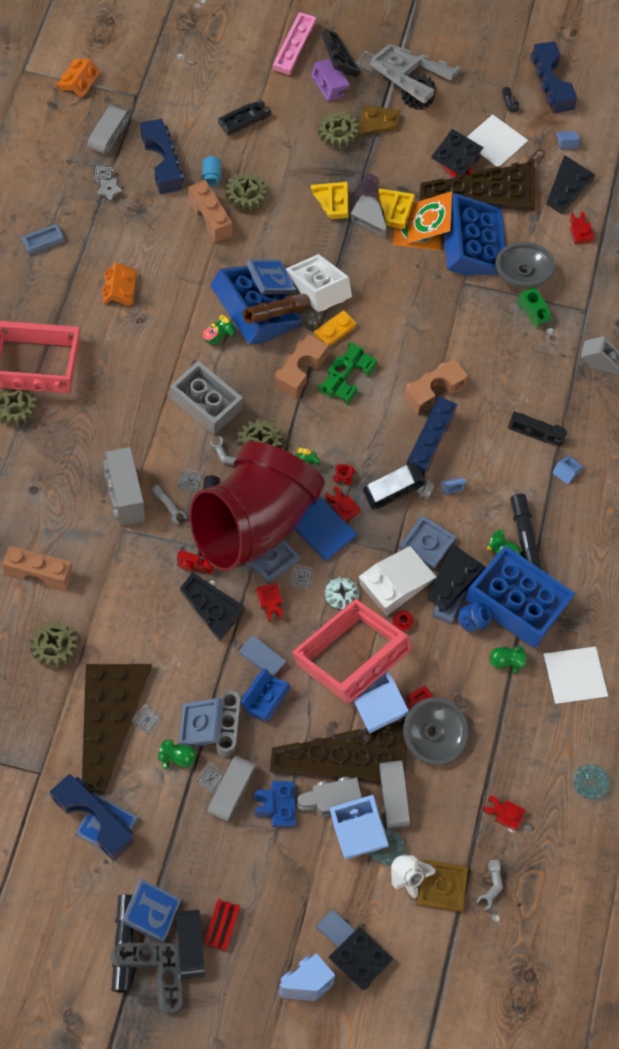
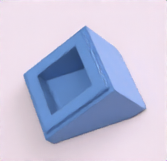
[556,131,580,149]
[553,455,584,484]
[440,477,466,495]

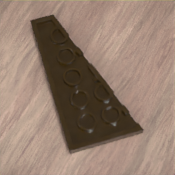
[419,159,535,210]
[82,664,152,794]
[270,720,407,783]

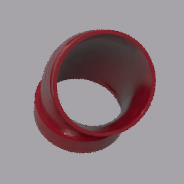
[189,441,325,571]

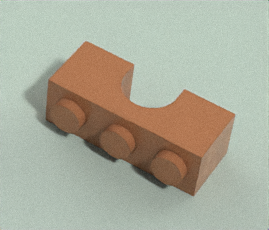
[188,180,232,243]
[274,334,329,399]
[403,359,468,415]
[2,546,73,591]

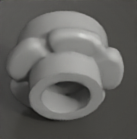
[416,479,434,499]

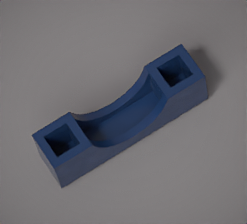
[530,41,577,113]
[140,118,184,195]
[406,397,457,479]
[49,773,134,862]

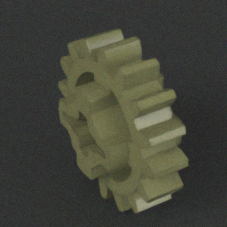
[318,110,359,149]
[226,172,267,211]
[0,388,37,426]
[238,419,283,449]
[29,620,78,668]

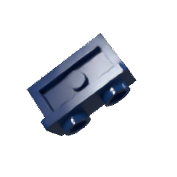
[240,668,291,723]

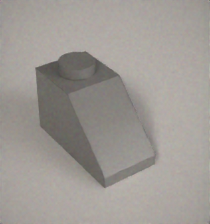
[351,195,387,238]
[581,336,619,375]

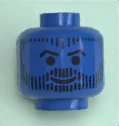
[458,602,491,632]

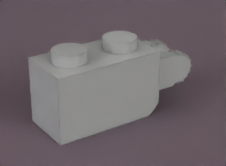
[297,777,362,818]

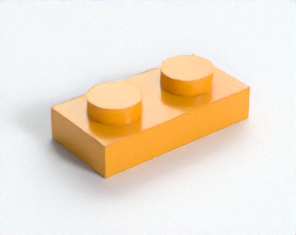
[313,310,357,347]

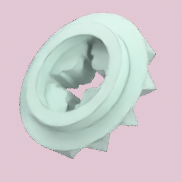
[325,576,359,609]

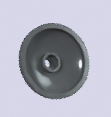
[495,242,555,288]
[403,697,468,765]

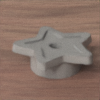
[97,178,122,201]

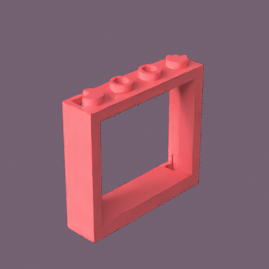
[0,321,80,394]
[292,599,412,704]

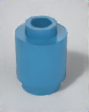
[202,156,222,186]

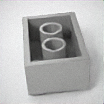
[170,361,243,436]
[103,447,145,526]

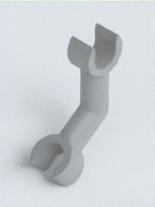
[210,436,236,466]
[150,484,187,524]
[476,859,503,912]

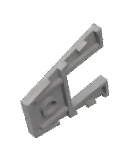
[370,44,461,103]

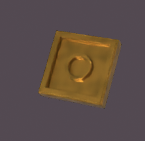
[417,859,469,913]

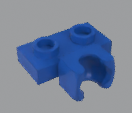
[253,781,296,828]

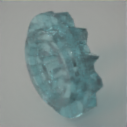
[573,764,609,800]
[369,829,405,866]

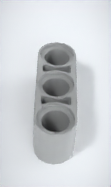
[87,105,129,155]
[216,690,240,758]
[207,755,256,822]
[379,760,410,829]

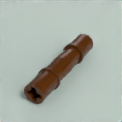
[243,294,310,324]

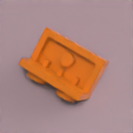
[57,58,100,98]
[102,262,137,307]

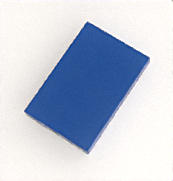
[294,496,357,562]

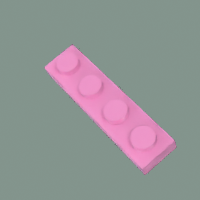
[273,12,316,75]

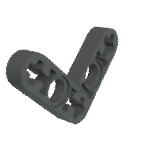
[110,943,183,1015]

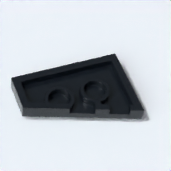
[321,28,361,77]
[546,155,595,215]
[428,544,486,611]
[180,572,245,642]

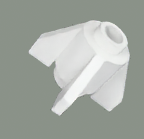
[391,855,436,898]

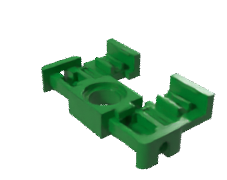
[318,342,377,405]

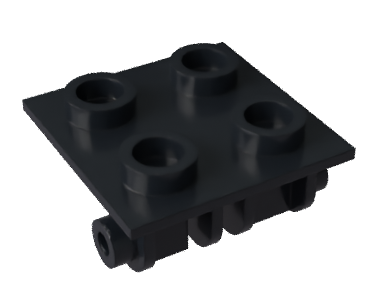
[431,129,484,176]
[328,927,393,991]

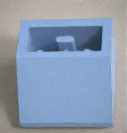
[353,671,409,733]
[330,795,389,860]
[279,953,335,1001]

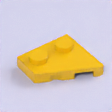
[311,182,349,219]
[378,188,415,229]

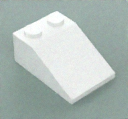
[286,254,352,312]
[359,546,437,617]

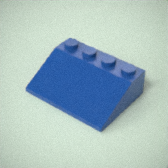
[444,193,506,275]
[210,266,304,345]
[465,545,575,649]

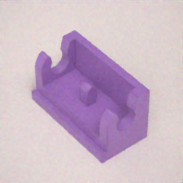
[311,59,350,102]

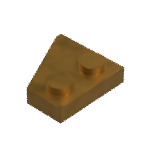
[358,104,400,138]

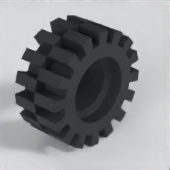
[401,74,436,109]

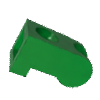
[516,287,552,327]

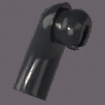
[502,87,519,112]

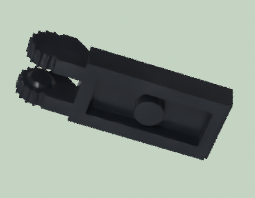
[218,99,271,136]
[508,411,567,446]

